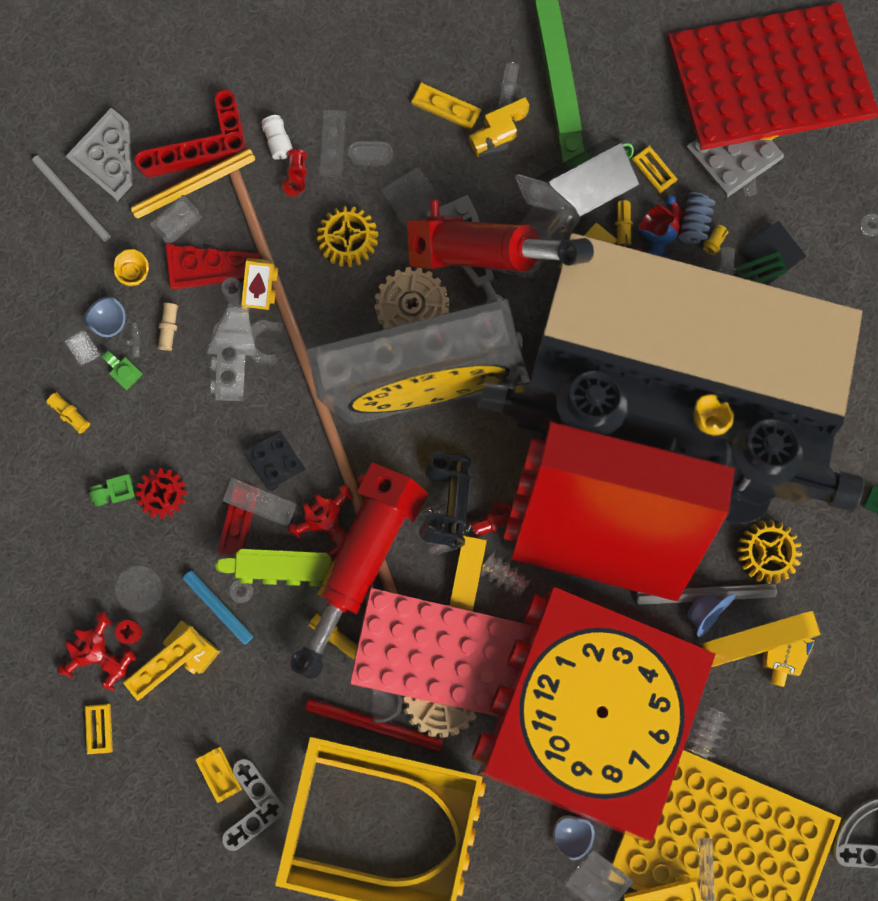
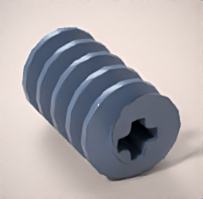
[678,192,715,244]

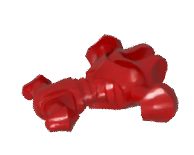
[287,485,353,561]
[57,611,137,691]

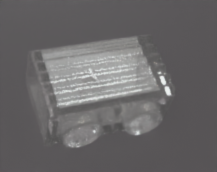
[150,195,202,244]

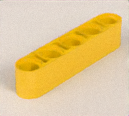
[701,611,821,667]

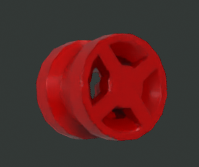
[115,620,142,644]

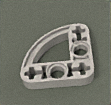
[833,797,878,868]

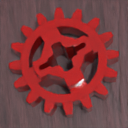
[135,468,188,520]

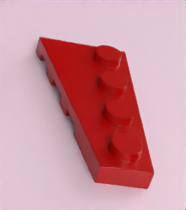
[166,244,260,290]

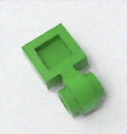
[89,474,136,506]

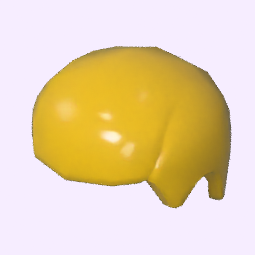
[114,249,149,286]
[693,395,733,435]

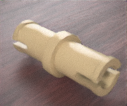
[157,303,178,351]

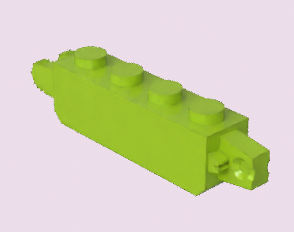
[214,549,333,587]

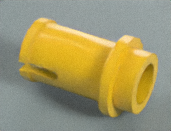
[703,225,728,255]

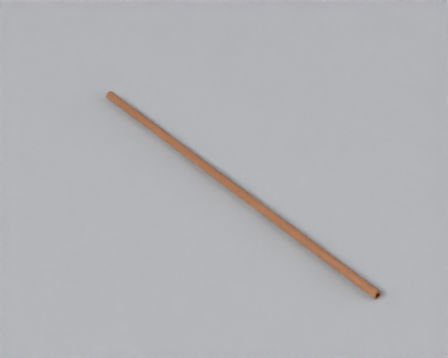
[225,157,398,594]

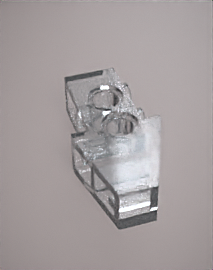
[207,305,255,401]

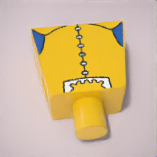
[762,639,815,687]

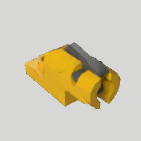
[468,97,529,157]

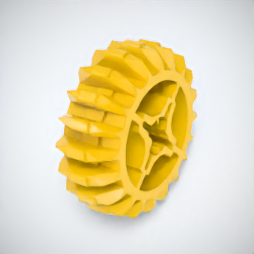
[317,206,378,268]
[737,520,802,584]

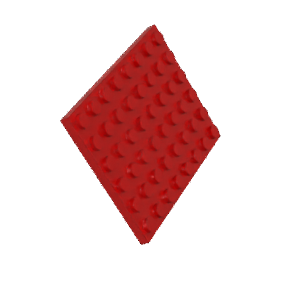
[668,2,878,151]

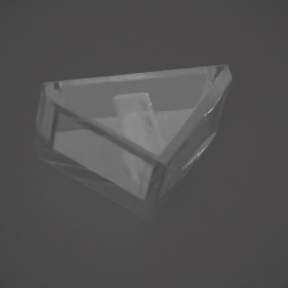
[60,316,102,367]

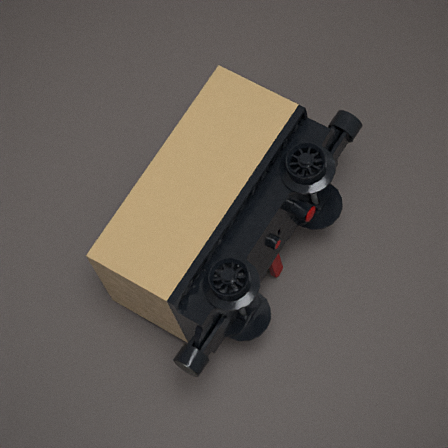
[477,233,864,524]

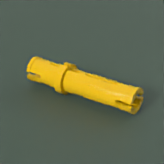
[308,613,357,660]

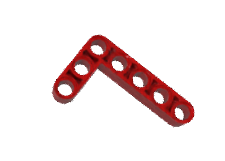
[135,90,247,177]

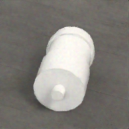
[261,115,293,159]

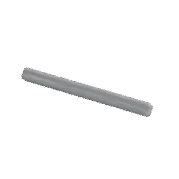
[636,584,777,605]

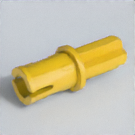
[615,200,633,246]

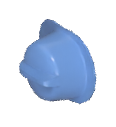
[687,594,735,637]

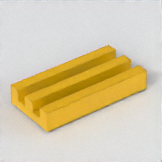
[631,145,678,194]
[85,704,113,754]

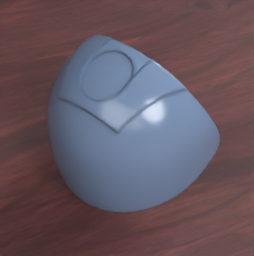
[84,296,126,337]
[553,815,595,860]

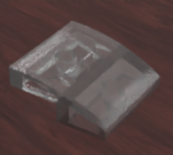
[565,850,633,901]

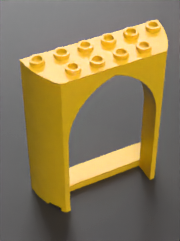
[275,737,486,901]

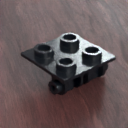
[243,432,306,491]

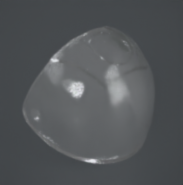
[372,689,402,723]

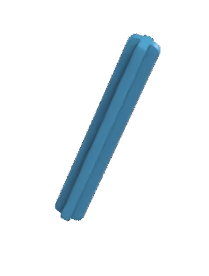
[183,570,253,644]

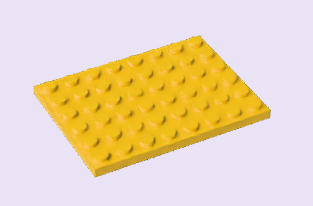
[607,750,841,901]

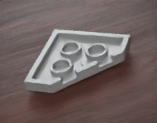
[66,108,132,201]
[687,139,784,197]

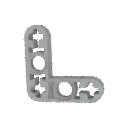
[222,759,284,851]

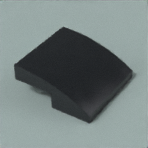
[739,221,806,285]

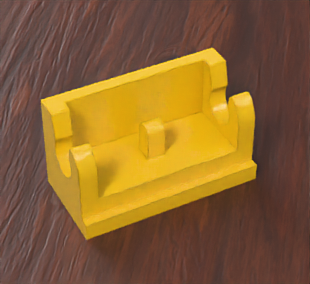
[196,747,242,803]

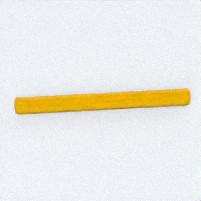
[131,149,255,218]

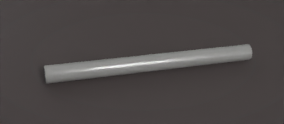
[32,155,111,242]

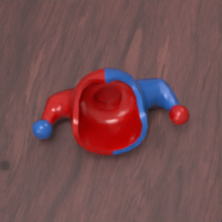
[635,195,684,257]

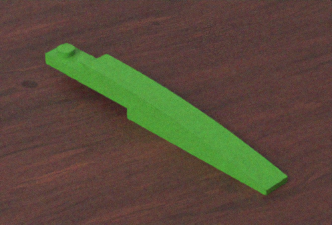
[534,0,584,163]

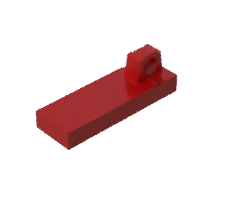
[218,487,258,557]

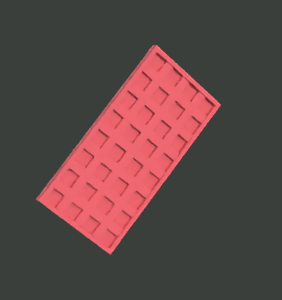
[349,588,533,717]

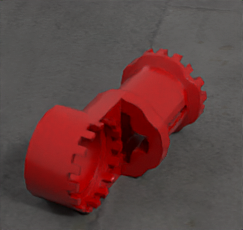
[282,148,307,197]
[467,502,512,538]

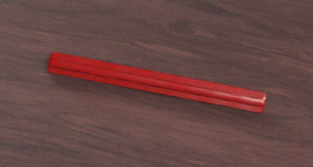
[305,698,443,752]

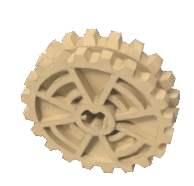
[375,267,449,344]
[401,696,477,738]

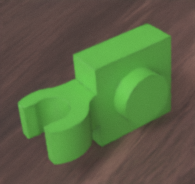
[102,351,143,390]

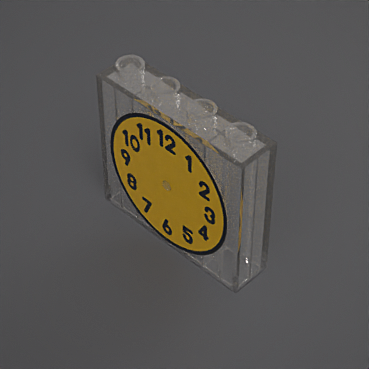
[307,299,530,425]

